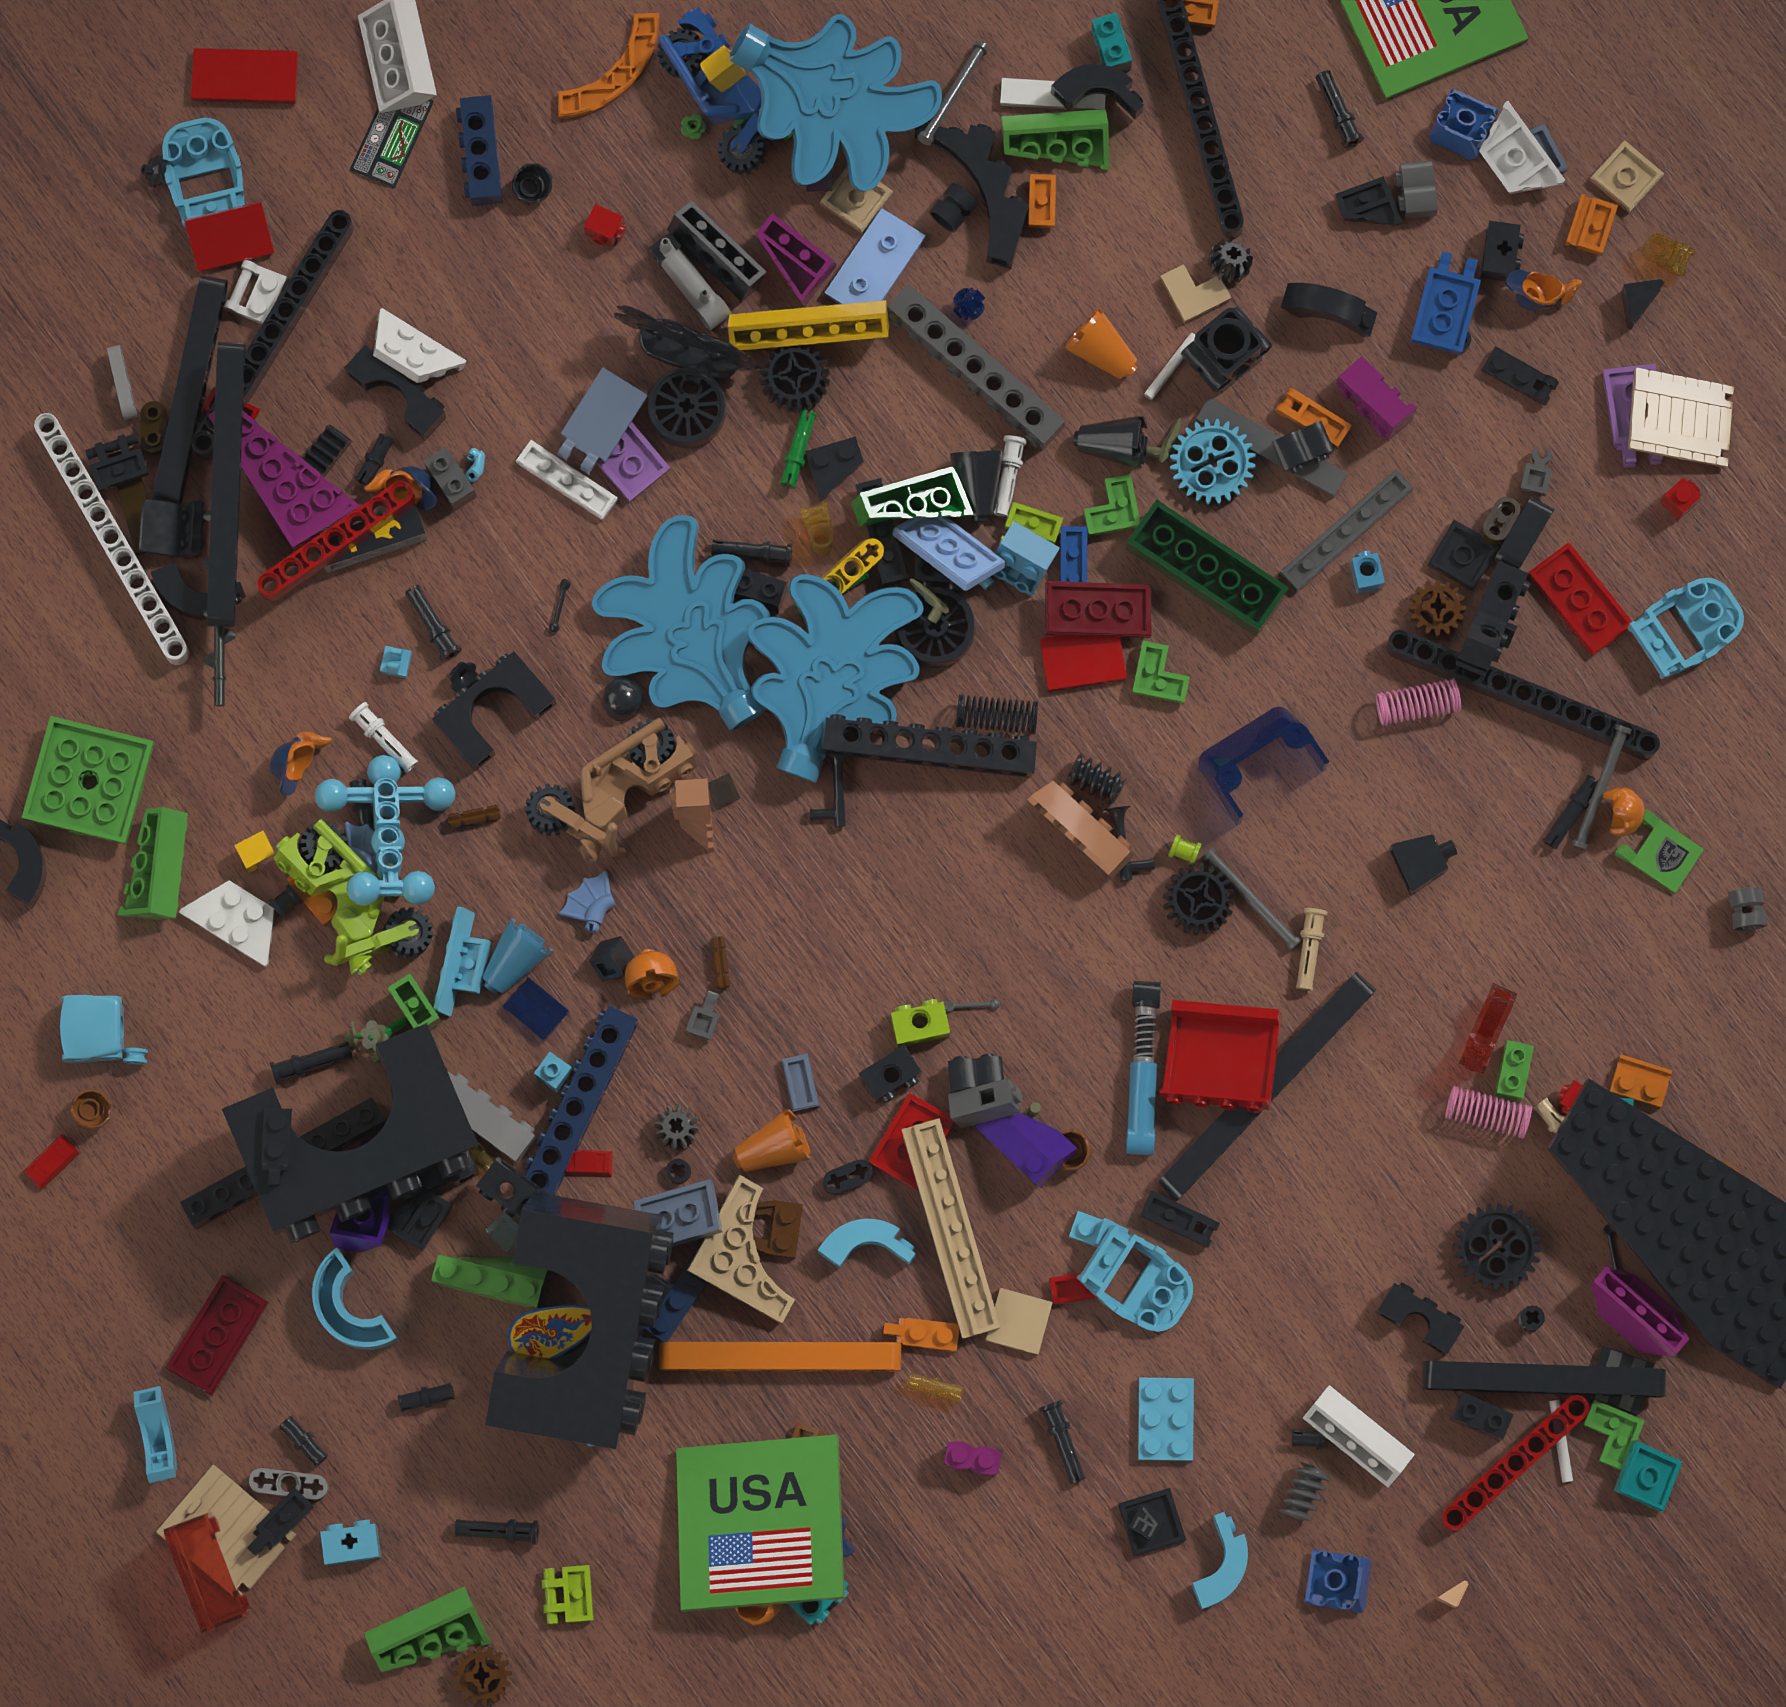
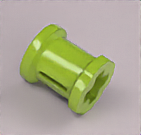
[1168,834,1202,865]

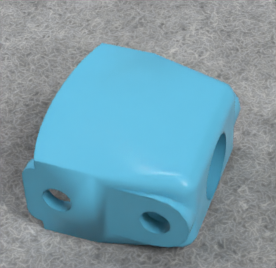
[60,995,124,1063]

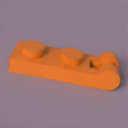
[1275,388,1352,449]

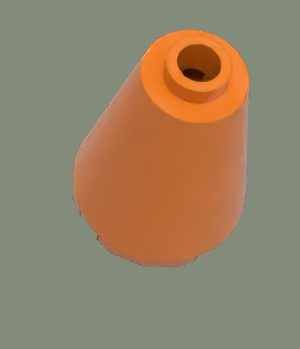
[1064,308,1138,379]
[732,1109,811,1172]

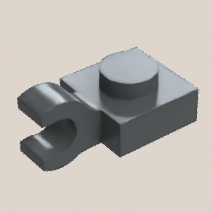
[686,991,721,1041]

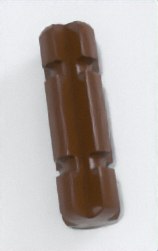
[448,805,501,829]
[710,936,730,989]

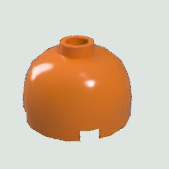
[625,949,679,999]

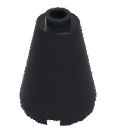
[1074,416,1148,469]
[950,450,1003,521]

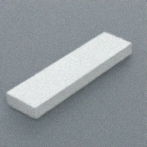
[1000,78,1105,111]
[516,440,618,521]

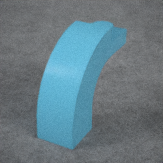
[818,1219,916,1269]
[134,1386,177,1483]
[1191,1512,1248,1610]

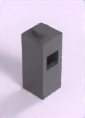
[948,1078,1023,1129]

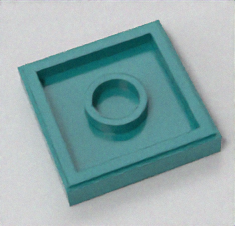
[1614,1440,1683,1512]

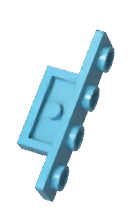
[433,907,492,1016]

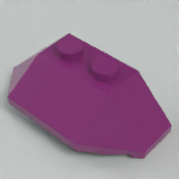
[1591,1266,1689,1357]

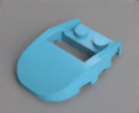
[162,118,245,229]
[1628,578,1744,679]
[1077,1225,1193,1332]

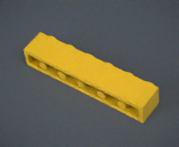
[728,300,889,350]

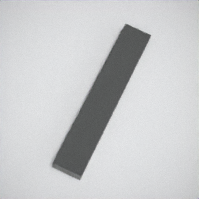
[1196,397,1347,498]
[1279,469,1414,593]

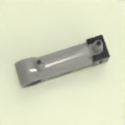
[649,232,731,331]

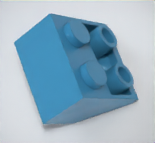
[993,521,1060,596]

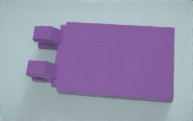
[1602,364,1663,468]
[596,422,670,503]

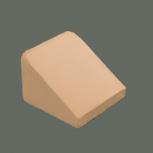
[1436,1580,1469,1608]

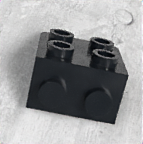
[139,499,206,559]

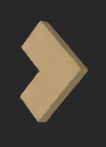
[1160,264,1231,323]

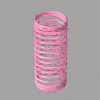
[1376,678,1461,726]
[1445,1085,1532,1139]

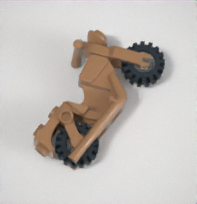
[525,718,697,862]

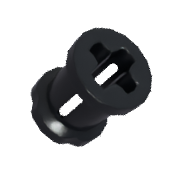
[268,884,304,919]
[1518,1305,1545,1332]

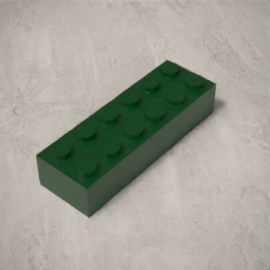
[1125,499,1289,637]

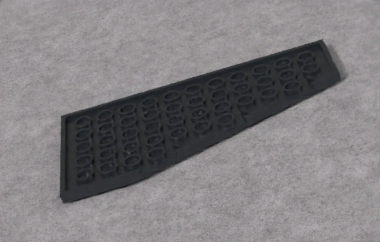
[1547,1079,1786,1389]

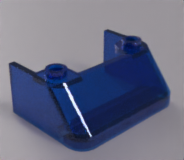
[1198,707,1329,826]

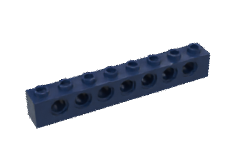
[513,1006,639,1206]

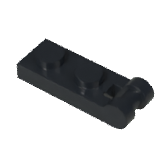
[1481,346,1559,406]
[1140,1191,1220,1248]

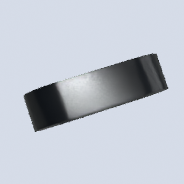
[823,1159,873,1195]

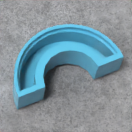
[312,1248,399,1350]

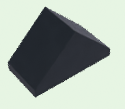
[1621,279,1665,330]

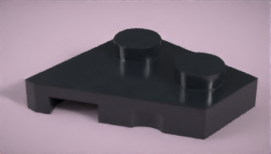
[1334,176,1403,226]
[805,436,864,501]
[387,1191,452,1252]

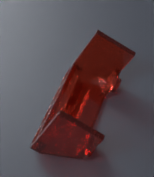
[163,1512,250,1633]

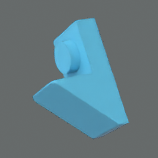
[1069,1211,1129,1248]

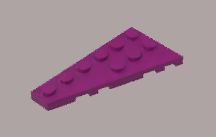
[208,411,360,549]

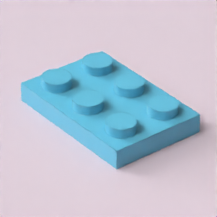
[1138,1377,1194,1461]

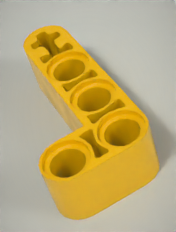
[799,539,884,613]

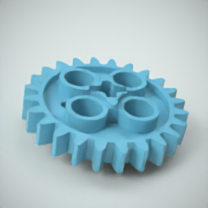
[1170,419,1255,505]

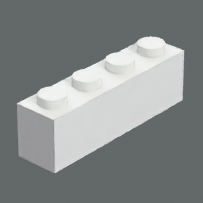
[1303,1385,1415,1487]

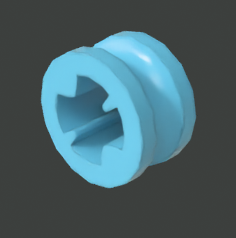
[123,1048,148,1065]

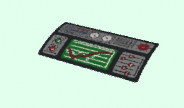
[350,99,434,188]

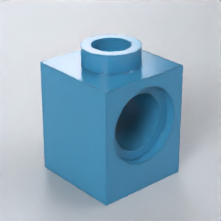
[1350,551,1385,594]

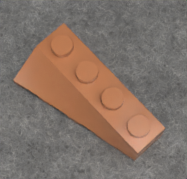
[670,778,714,852]
[1027,781,1134,879]

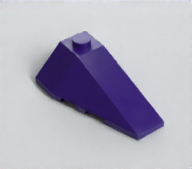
[974,1113,1078,1188]

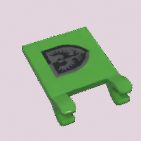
[1615,809,1704,894]

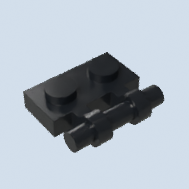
[85,433,149,492]

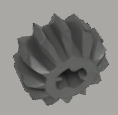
[654,1104,700,1151]

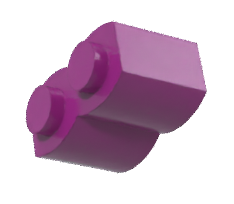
[944,1441,1001,1477]

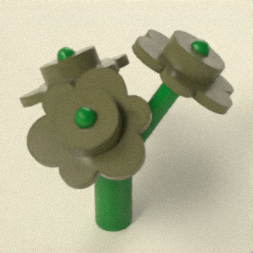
[345,1017,407,1064]

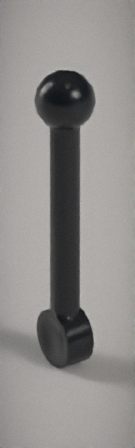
[549,579,571,633]
[1603,1224,1619,1270]

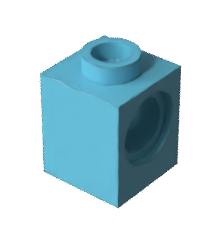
[534,1052,572,1093]

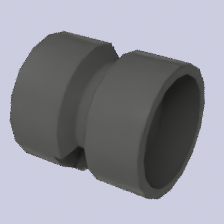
[1728,887,1768,931]

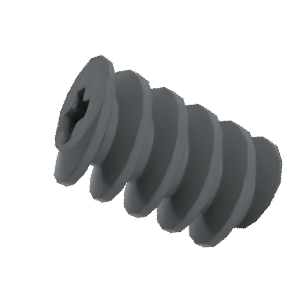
[1278,1461,1330,1523]

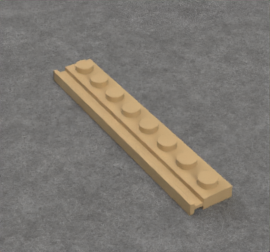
[901,1119,1000,1339]

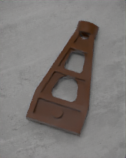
[718,1200,803,1259]

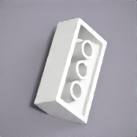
[358,0,437,113]

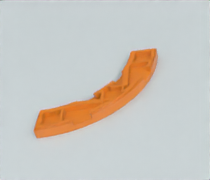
[557,13,660,119]

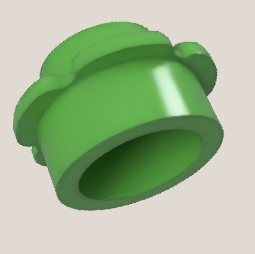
[681,114,706,139]

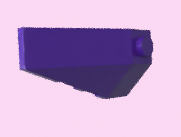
[329,1139,390,1253]

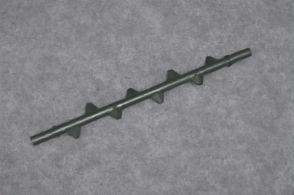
[203,510,236,707]

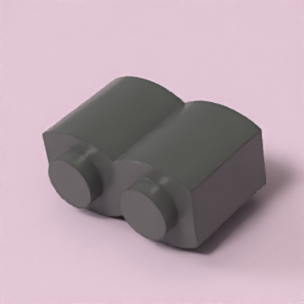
[1395,160,1438,219]

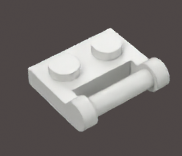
[223,260,288,324]

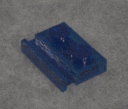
[503,977,570,1042]

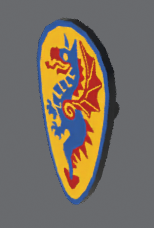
[507,1304,592,1358]

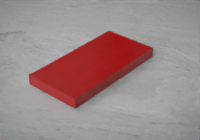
[191,48,299,104]
[1527,542,1632,657]

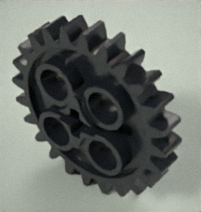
[1453,1203,1542,1292]

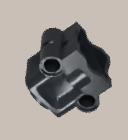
[1181,306,1273,394]

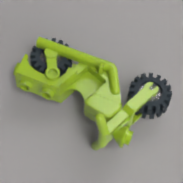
[274,819,434,976]

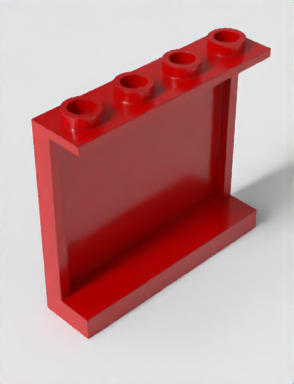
[1160,1000,1282,1113]

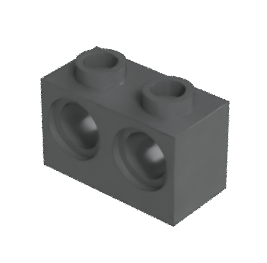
[423,447,476,512]

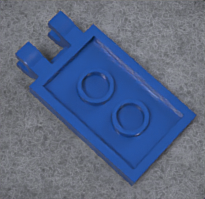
[1410,251,1481,355]

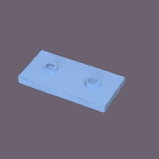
[824,208,926,305]
[893,517,1005,591]

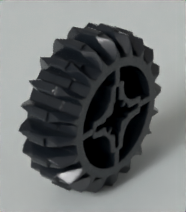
[759,345,830,412]
[1162,863,1235,936]

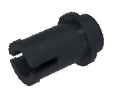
[1292,1429,1325,1450]

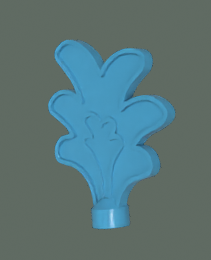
[729,14,942,192]
[592,515,770,732]
[746,574,923,783]

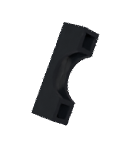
[344,344,446,441]

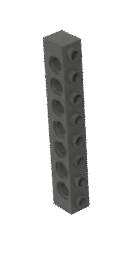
[887,284,1065,450]

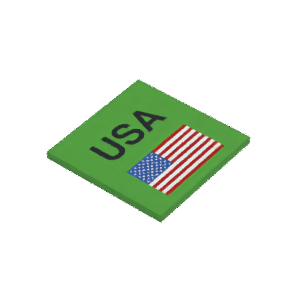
[1339,0,1529,100]
[676,1434,845,1612]

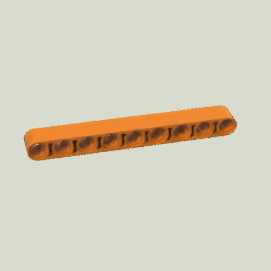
[659,1342,901,1372]

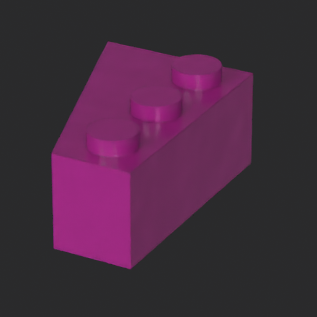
[756,213,837,306]
[1336,357,1417,441]

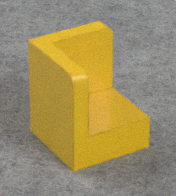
[700,45,747,92]
[234,831,275,873]

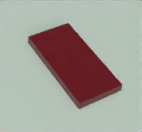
[1045,581,1152,638]
[165,1275,269,1396]

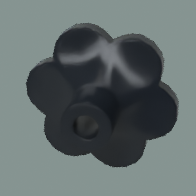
[141,155,166,188]
[449,662,478,692]

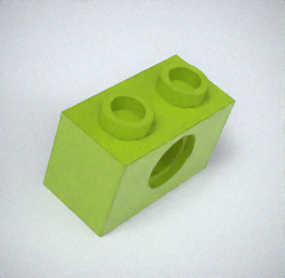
[891,999,950,1048]

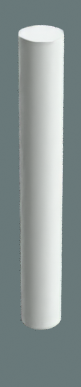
[1144,333,1195,400]
[1549,1400,1573,1483]

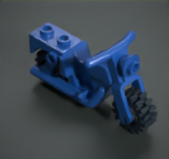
[657,7,767,175]

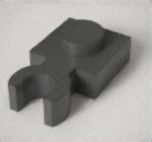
[1520,447,1552,496]

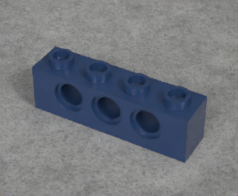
[456,95,503,206]

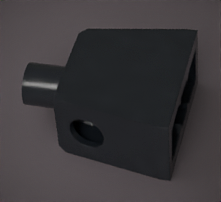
[1389,834,1458,895]

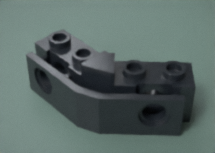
[1455,561,1530,677]

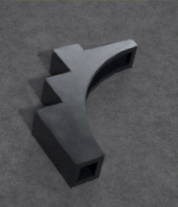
[914,120,1029,269]

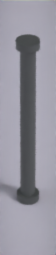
[917,41,989,145]
[1571,724,1632,849]
[1202,848,1302,951]

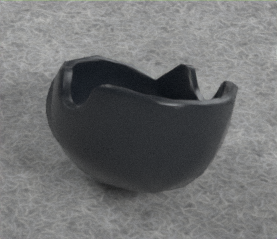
[512,163,552,205]
[602,678,642,721]

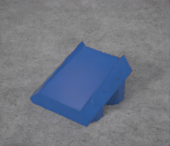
[1429,89,1498,160]
[1305,1550,1372,1613]

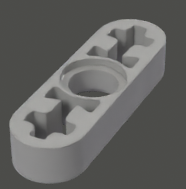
[107,345,138,420]
[249,1468,329,1500]

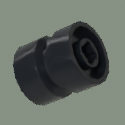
[929,182,978,233]

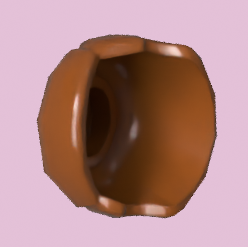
[70,1089,111,1130]
[1061,1129,1092,1171]

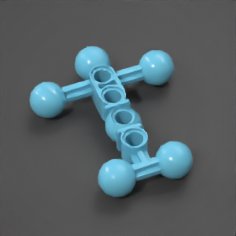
[314,755,456,906]

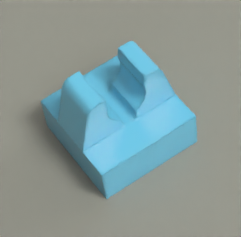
[380,646,412,678]

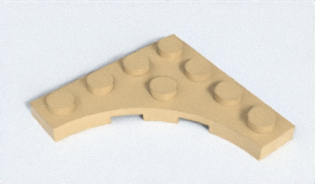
[687,1175,795,1324]

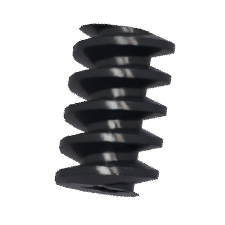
[1068,752,1127,805]

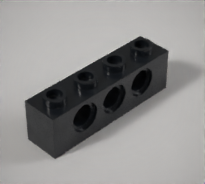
[667,200,766,302]

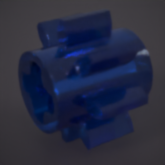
[953,287,985,320]

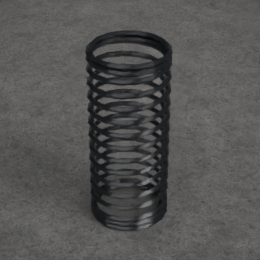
[956,694,1038,735]

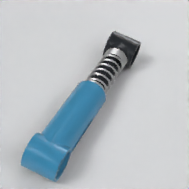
[1126,981,1161,1155]

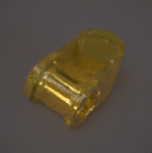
[1642,233,1696,276]
[800,501,833,555]

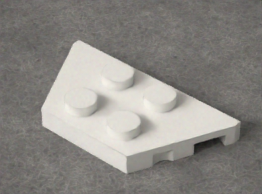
[1479,101,1566,194]
[373,308,466,383]
[179,880,275,968]

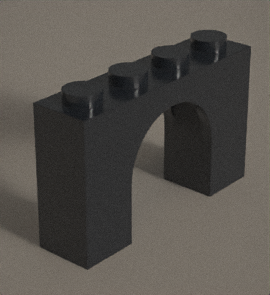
[432,651,557,771]

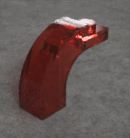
[1458,983,1517,1074]

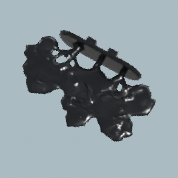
[614,305,760,381]

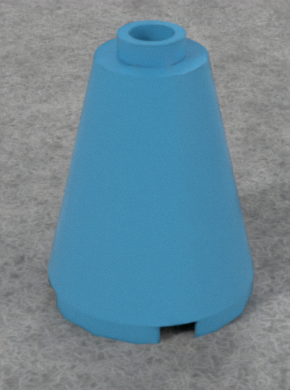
[482,918,554,994]

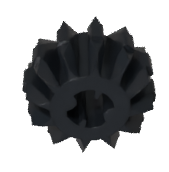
[1208,238,1253,283]

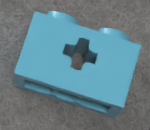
[320,1520,381,1566]

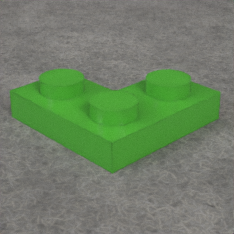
[1083,474,1140,537]
[1132,641,1190,704]
[1583,1400,1645,1471]

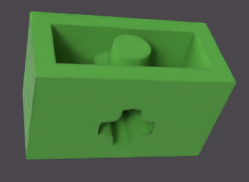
[388,973,442,1030]
[1493,1040,1534,1103]

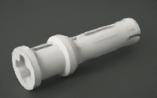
[993,435,1027,517]
[349,702,418,773]

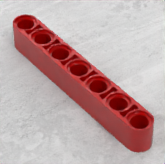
[257,481,415,601]
[1442,1395,1589,1532]

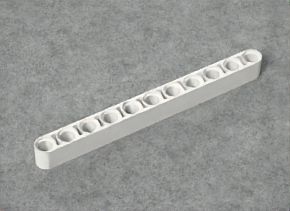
[34,413,190,665]

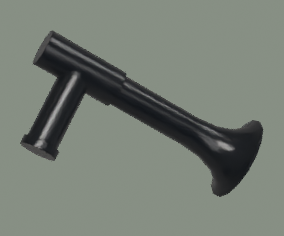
[810,755,847,827]
[1103,806,1155,881]

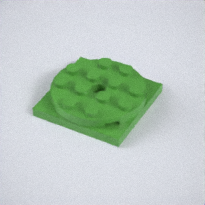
[22,716,155,845]

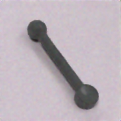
[944,999,1000,1012]

